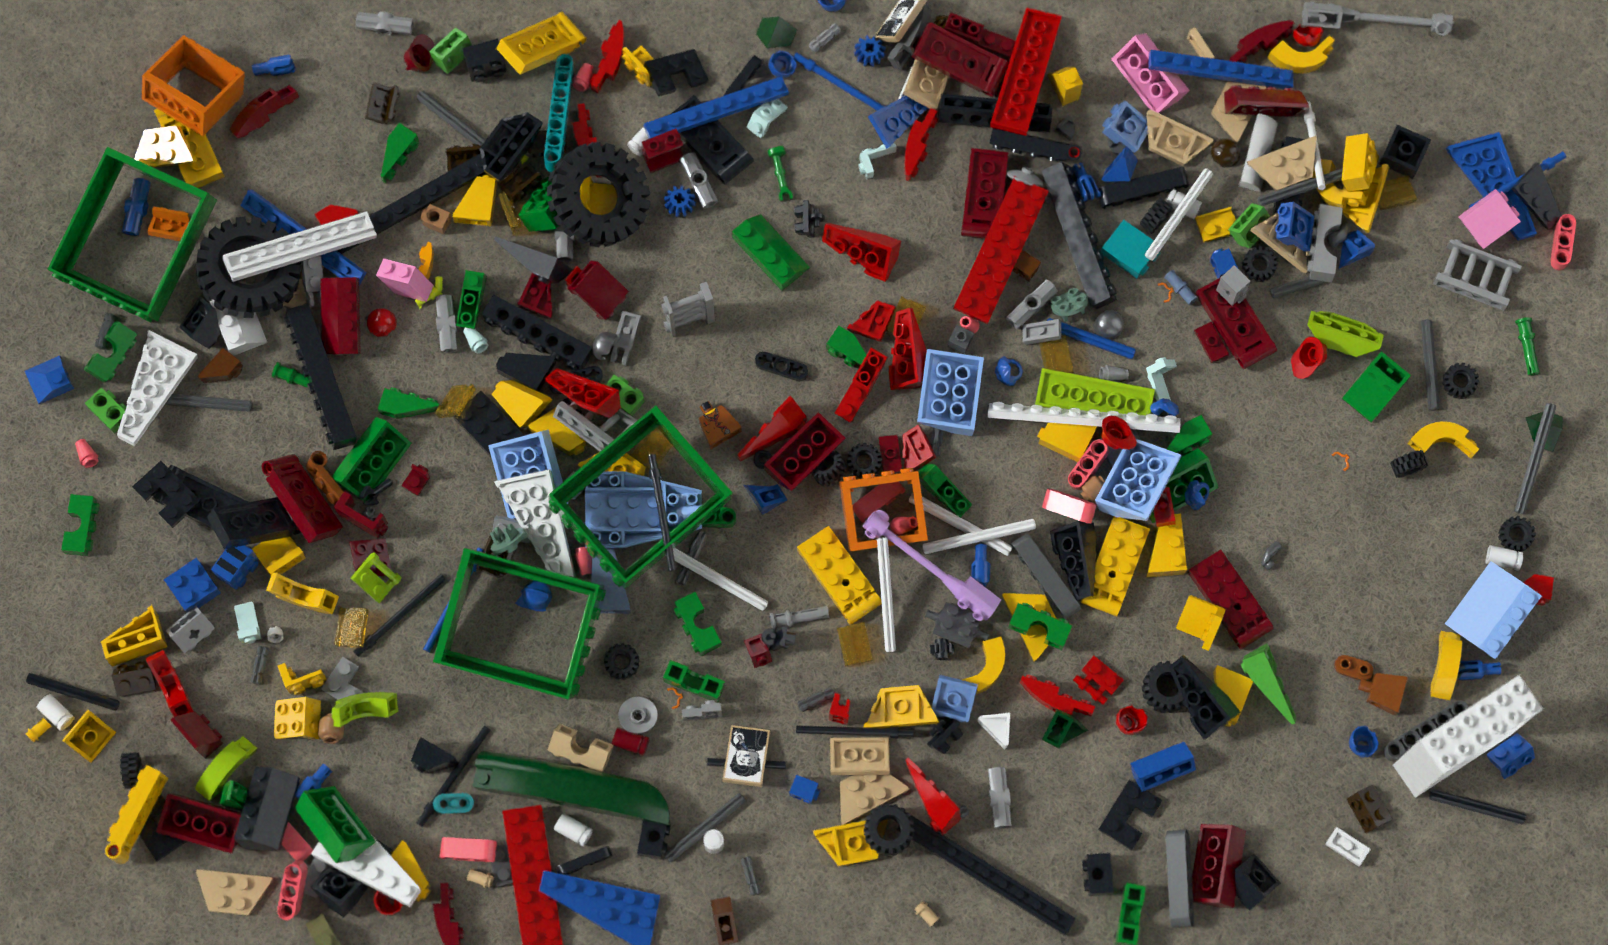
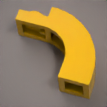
[1268,35,1335,74]
[1312,159,1366,211]
[1408,422,1479,458]
[266,572,339,614]
[1431,631,1462,701]
[961,637,1005,694]

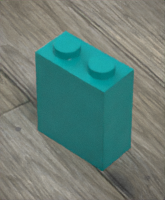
[1101,220,1160,279]

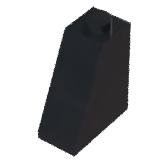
[496,353,556,392]

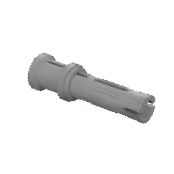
[769,606,829,630]

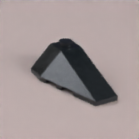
[1169,655,1241,740]
[311,840,393,918]

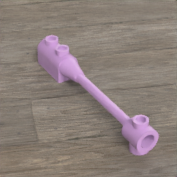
[863,510,1001,621]

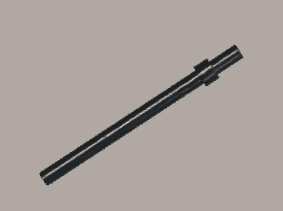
[648,454,676,571]
[353,574,446,657]
[796,725,914,738]
[416,726,490,827]

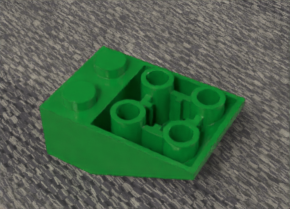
[518,177,558,232]
[1342,351,1411,423]

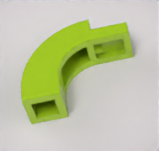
[332,692,398,727]
[195,736,258,801]

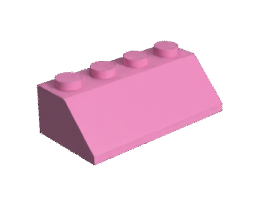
[1111,34,1190,113]

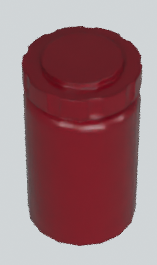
[612,727,649,756]

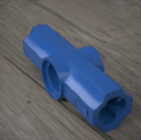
[122,178,151,236]

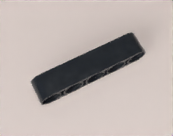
[1099,167,1190,209]

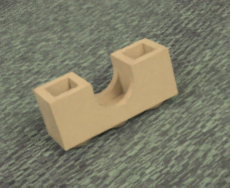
[547,723,614,772]

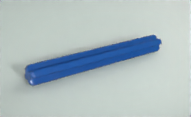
[1047,318,1136,359]

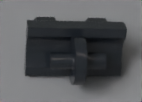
[794,200,825,238]
[761,626,796,651]
[927,719,963,754]

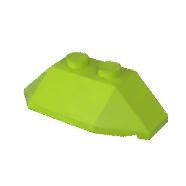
[1307,311,1384,357]

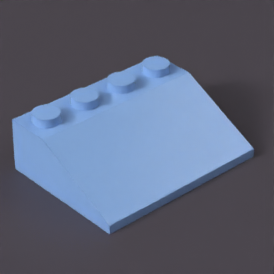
[917,349,984,436]
[488,429,569,519]
[1095,439,1181,521]
[1445,561,1541,659]

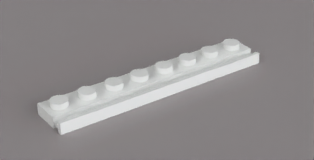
[223,212,377,282]

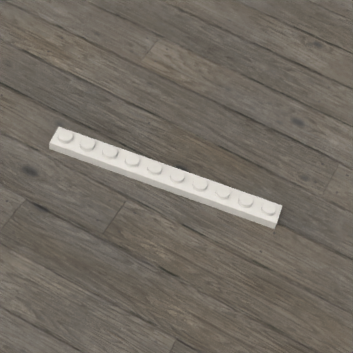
[988,402,1180,433]

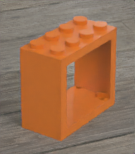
[142,35,245,136]
[839,468,928,551]

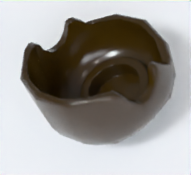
[1211,138,1240,168]

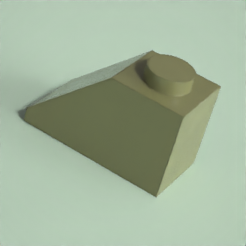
[306,913,342,945]

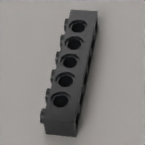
[939,94,1053,133]
[482,294,593,371]

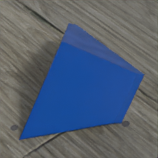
[1101,146,1138,182]
[1339,230,1375,269]
[744,484,788,515]

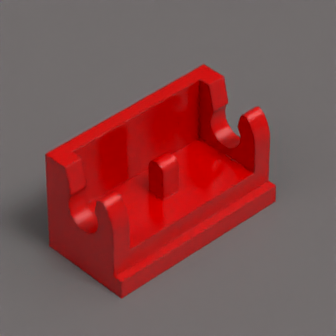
[829,693,850,725]

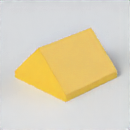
[62,710,116,763]

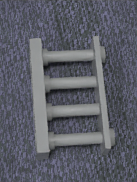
[1433,239,1522,311]
[661,282,715,337]
[553,401,637,451]

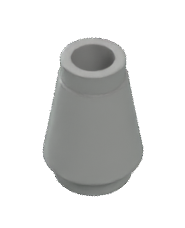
[1099,365,1129,382]

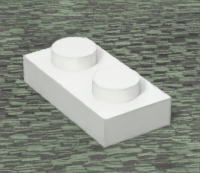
[1325,827,1370,866]

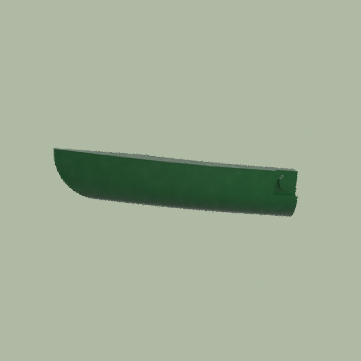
[472,751,670,825]

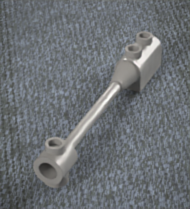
[1302,2,1453,36]

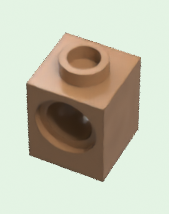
[421,204,452,234]

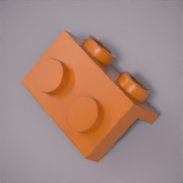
[148,207,190,241]

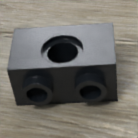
[637,821,671,859]
[1082,853,1114,896]

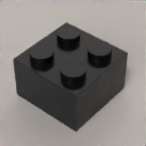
[462,39,507,82]
[1379,125,1431,179]

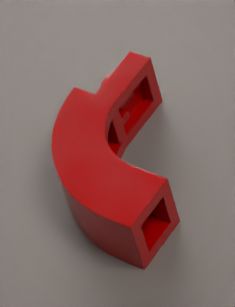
[146,650,194,717]

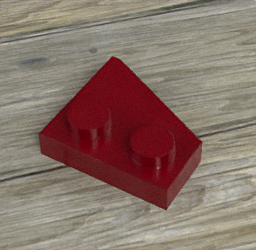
[517,273,552,320]

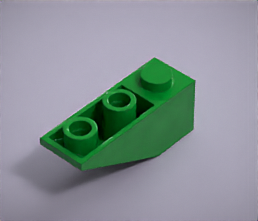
[381,123,419,183]
[456,270,487,329]
[826,325,866,367]
[378,388,441,419]
[1167,415,1212,456]
[918,463,972,518]
[220,780,249,810]

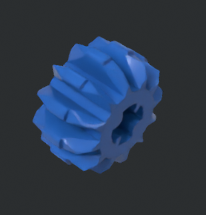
[854,35,885,67]
[664,185,696,218]

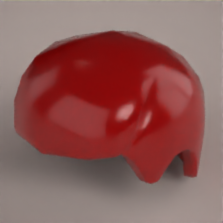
[1293,24,1323,47]
[366,308,397,337]
[1116,705,1148,735]
[374,890,403,916]

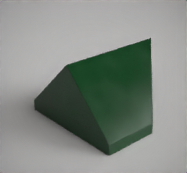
[756,16,797,49]
[1525,412,1563,452]
[1042,709,1088,748]

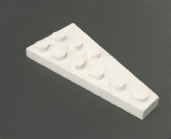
[117,330,198,446]
[494,469,576,577]
[311,837,421,907]

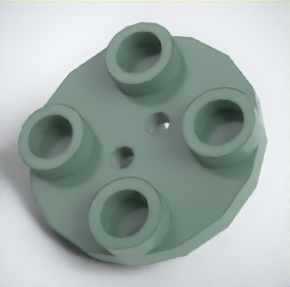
[1051,288,1088,322]
[490,524,528,556]

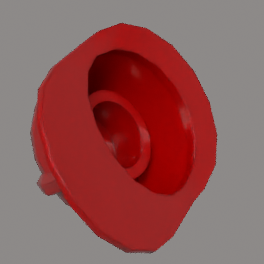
[1291,337,1327,379]
[1101,415,1137,450]

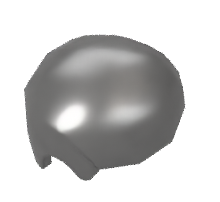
[1094,310,1124,340]
[593,332,618,360]

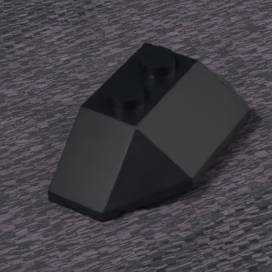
[480,112,543,181]

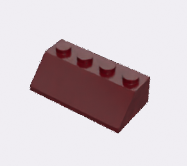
[1224,85,1309,117]
[321,277,361,354]
[764,412,846,492]
[156,793,242,854]
[1192,824,1246,908]

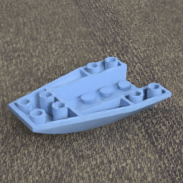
[585,471,702,548]

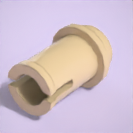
[467,869,494,888]
[914,901,939,927]

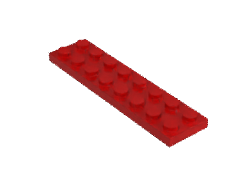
[990,7,1062,136]
[953,176,1049,325]
[502,805,563,945]

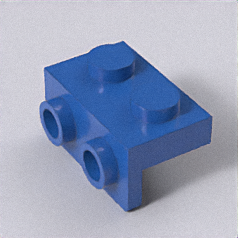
[1487,733,1535,779]

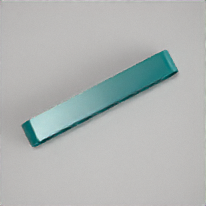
[544,54,574,172]

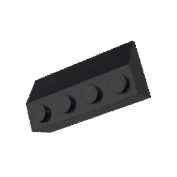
[234,767,300,851]

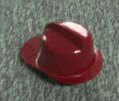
[404,34,435,72]

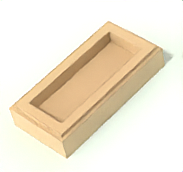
[1187,28,1215,59]

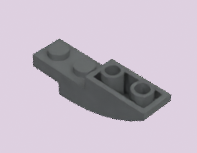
[888,3,931,70]

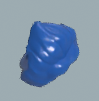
[995,356,1023,386]
[1150,398,1179,416]
[1185,480,1210,510]

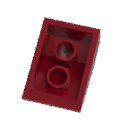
[170,711,224,759]

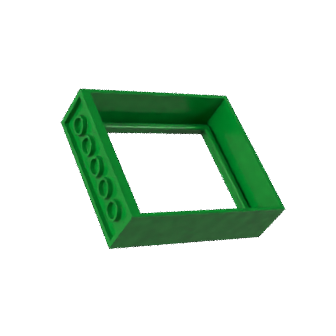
[47,147,217,323]
[548,405,733,589]
[433,548,606,700]

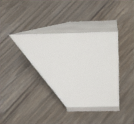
[977,713,1010,750]

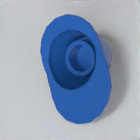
[515,580,552,612]

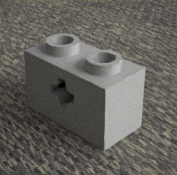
[1216,265,1250,306]
[166,606,215,653]

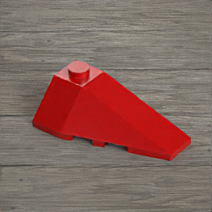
[822,223,901,282]
[888,308,927,390]
[545,368,621,418]
[737,396,807,462]
[906,758,961,835]

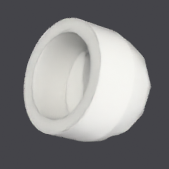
[267,626,283,643]

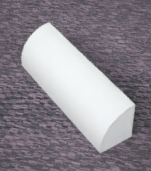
[1239,113,1277,192]

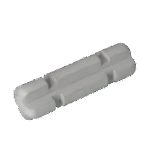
[809,23,841,52]

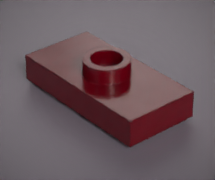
[1194,322,1229,363]
[878,435,902,474]

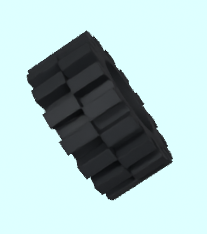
[1140,198,1173,234]
[1242,246,1278,282]
[1442,363,1479,399]
[847,443,882,479]
[1390,450,1429,478]
[811,451,847,486]
[1498,516,1536,552]
[604,643,640,680]
[120,752,142,789]

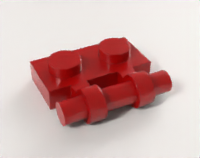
[1073,655,1124,705]

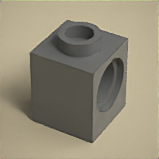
[948,325,974,354]

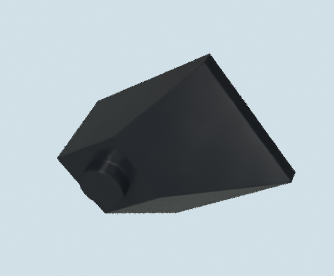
[179,296,220,349]
[411,737,458,774]
[1235,854,1281,911]

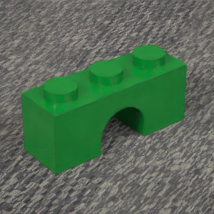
[83,322,137,382]
[61,494,99,556]
[673,592,722,656]
[1008,603,1072,651]
[663,660,725,703]
[1115,883,1146,945]

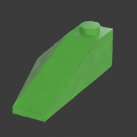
[1241,643,1297,724]

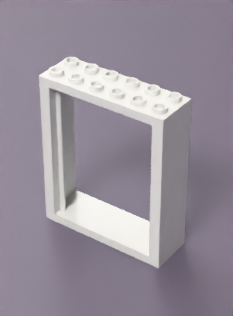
[1393,676,1543,798]

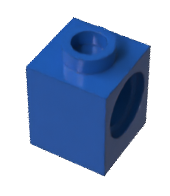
[1210,249,1238,278]
[789,775,820,804]

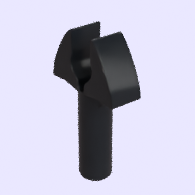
[359,478,393,505]

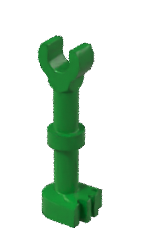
[767,145,793,202]

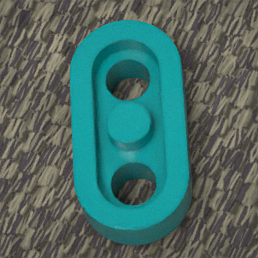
[433,793,474,814]

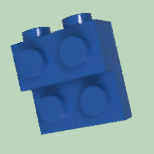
[1275,202,1315,252]

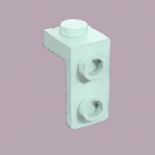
[747,99,787,138]
[858,143,896,179]
[1146,357,1177,401]
[234,602,261,644]

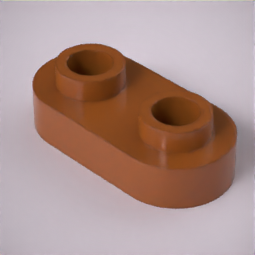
[1334,655,1373,680]

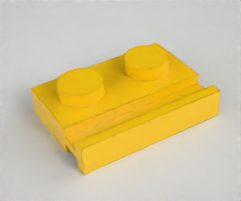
[1195,207,1236,243]

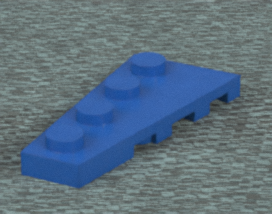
[868,95,928,149]

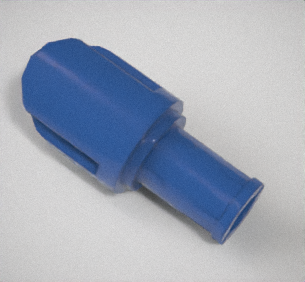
[252,54,296,76]
[1072,163,1101,202]
[971,544,990,587]
[1458,660,1501,680]
[295,764,333,800]

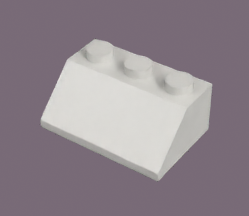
[210,300,268,356]

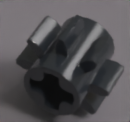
[930,638,954,660]

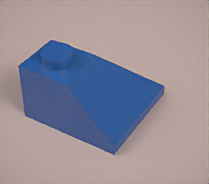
[25,356,74,404]

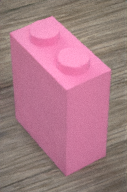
[1458,189,1521,249]
[376,258,434,302]

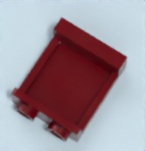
[642,128,684,173]
[567,260,629,320]
[334,491,388,539]

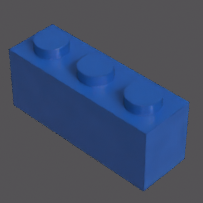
[1130,742,1196,791]

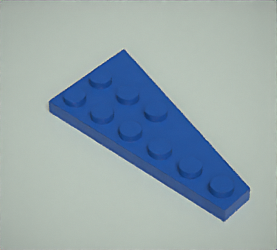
[1445,132,1537,241]
[539,871,660,945]

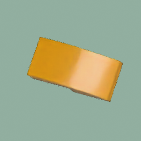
[418,242,434,280]

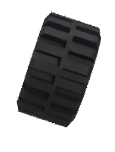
[1142,661,1185,713]
[864,803,914,856]

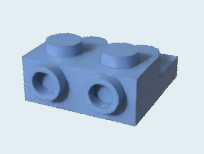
[1102,101,1148,152]
[932,675,978,722]

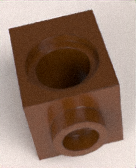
[1012,250,1041,282]

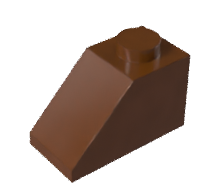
[198,348,243,383]
[711,897,738,945]

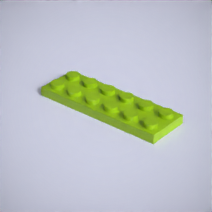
[1035,368,1155,415]

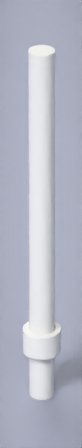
[1303,101,1326,190]

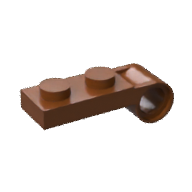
[306,451,343,506]

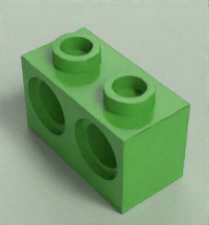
[429,28,472,73]
[1228,203,1270,248]
[606,375,645,417]
[85,388,126,433]

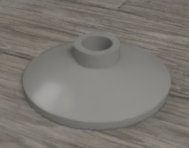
[1007,167,1043,186]
[618,697,658,734]

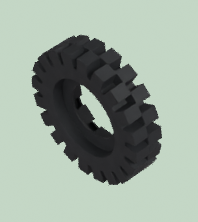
[547,142,650,247]
[196,217,301,318]

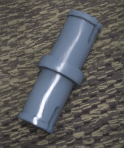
[1164,270,1198,305]

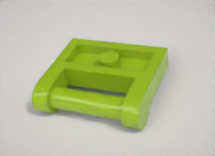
[350,553,402,604]

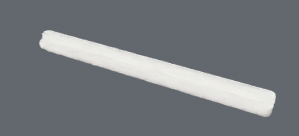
[1145,168,1213,260]
[909,493,1012,555]
[922,519,1036,554]
[877,537,896,652]
[673,548,768,611]

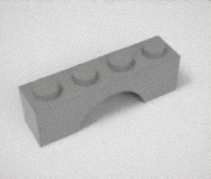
[1307,204,1343,283]

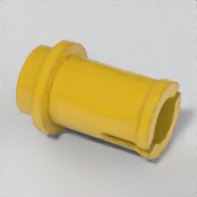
[26,718,52,742]

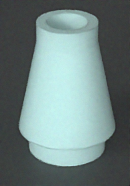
[463,328,488,354]

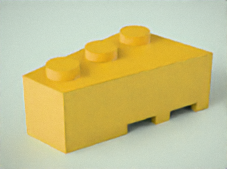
[1342,133,1379,192]
[1146,514,1187,577]
[101,605,168,667]

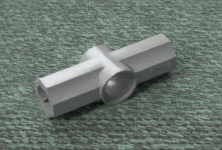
[356,12,414,35]
[680,152,718,209]
[555,223,575,262]
[1006,280,1058,329]
[435,294,458,353]
[988,767,1012,828]

